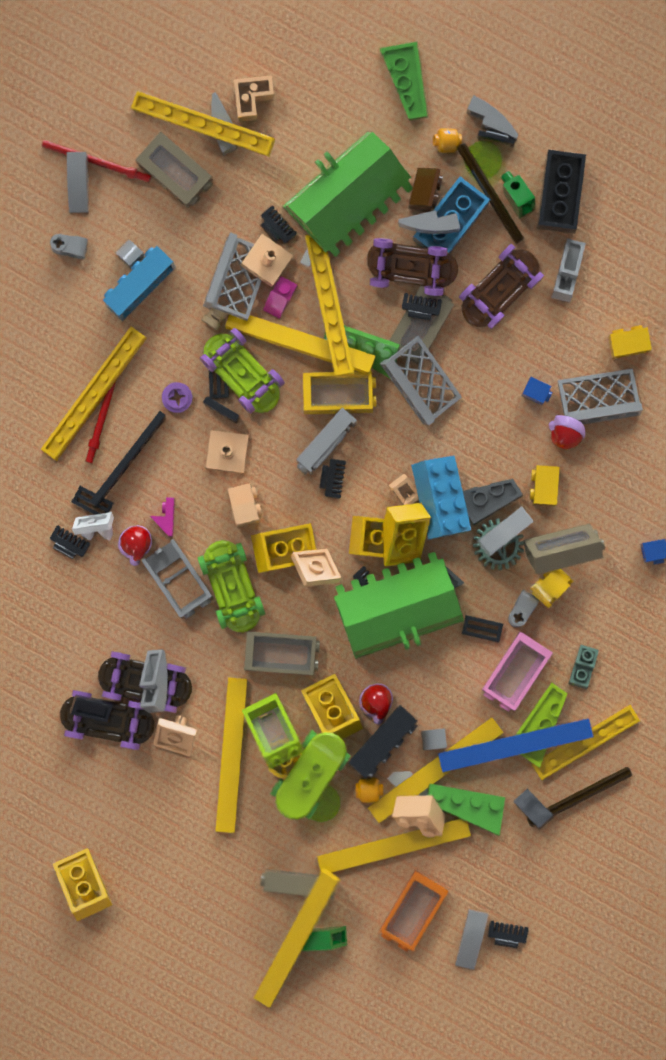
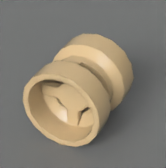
[202,307,228,331]

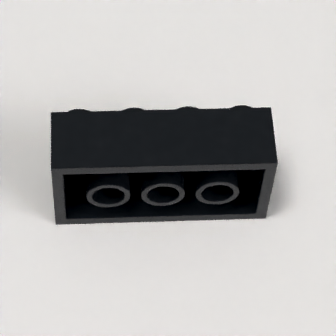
[537,150,586,234]
[348,705,418,779]

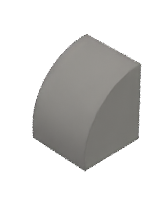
[115,239,144,268]
[421,728,447,750]

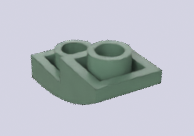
[568,645,599,689]

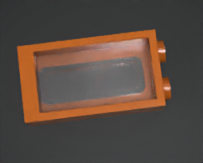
[379,870,449,952]

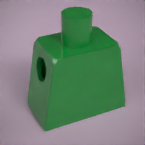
[501,171,535,219]

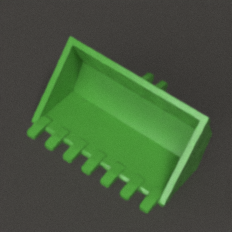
[282,132,413,257]
[334,552,464,659]

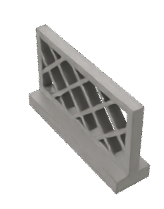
[203,232,261,321]
[380,336,462,426]
[557,369,643,424]

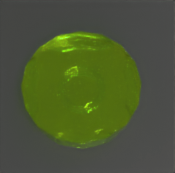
[464,141,502,179]
[310,785,340,822]

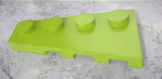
[516,683,568,768]

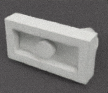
[72,512,114,541]

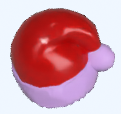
[549,415,585,450]
[118,525,152,566]
[359,684,393,725]

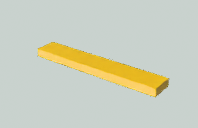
[532,705,640,781]

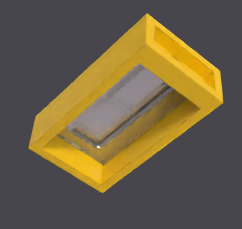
[303,371,377,414]

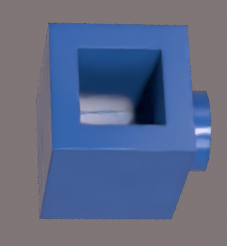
[521,377,553,405]
[640,539,666,565]

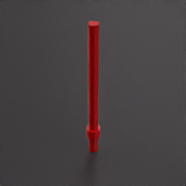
[42,140,151,183]
[85,380,117,464]

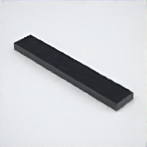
[90,411,166,508]

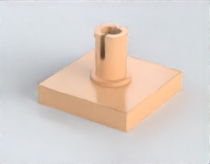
[241,234,293,287]
[206,430,249,473]
[291,549,341,587]
[153,716,197,757]

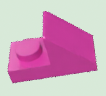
[263,276,297,319]
[150,497,175,537]

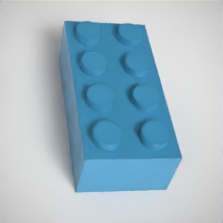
[413,177,490,253]
[103,246,176,322]
[411,455,471,540]

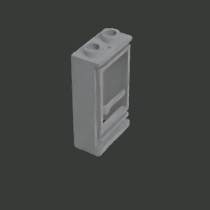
[296,408,357,475]
[141,539,213,619]

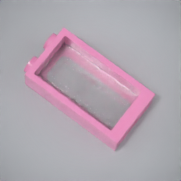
[482,632,553,712]

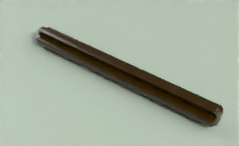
[457,143,524,243]
[527,767,632,827]

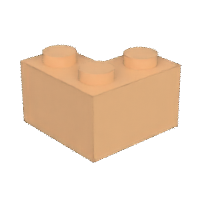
[234,76,274,122]
[228,483,262,527]
[392,796,446,837]

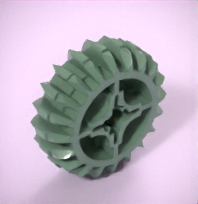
[473,518,524,571]

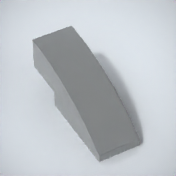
[211,92,237,156]
[467,95,518,142]
[67,152,89,213]
[398,210,460,234]
[551,238,586,303]
[477,507,534,557]
[139,649,168,713]
[455,909,488,970]

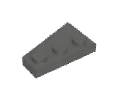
[463,479,523,525]

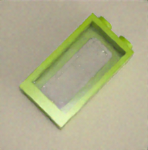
[242,693,305,769]

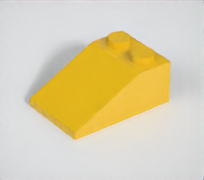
[383,503,431,566]
[349,516,384,558]
[251,523,316,573]
[301,674,363,739]
[53,848,113,921]

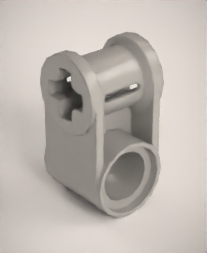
[50,234,88,259]
[508,590,539,627]

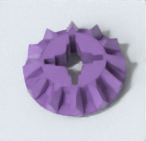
[162,382,192,413]

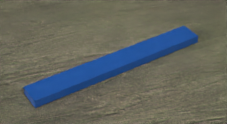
[438,718,593,772]

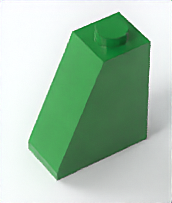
[288,926,347,951]

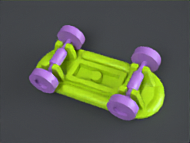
[200,328,285,414]

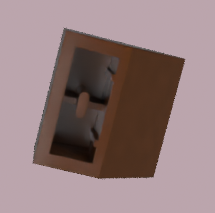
[408,168,443,212]

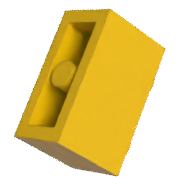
[608,325,652,359]
[529,465,560,506]

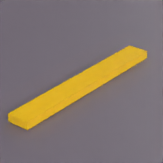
[131,91,276,157]
[305,235,354,379]
[225,309,376,375]
[41,326,147,461]
[215,677,247,833]
[367,717,504,823]
[317,819,471,873]
[254,869,340,1008]

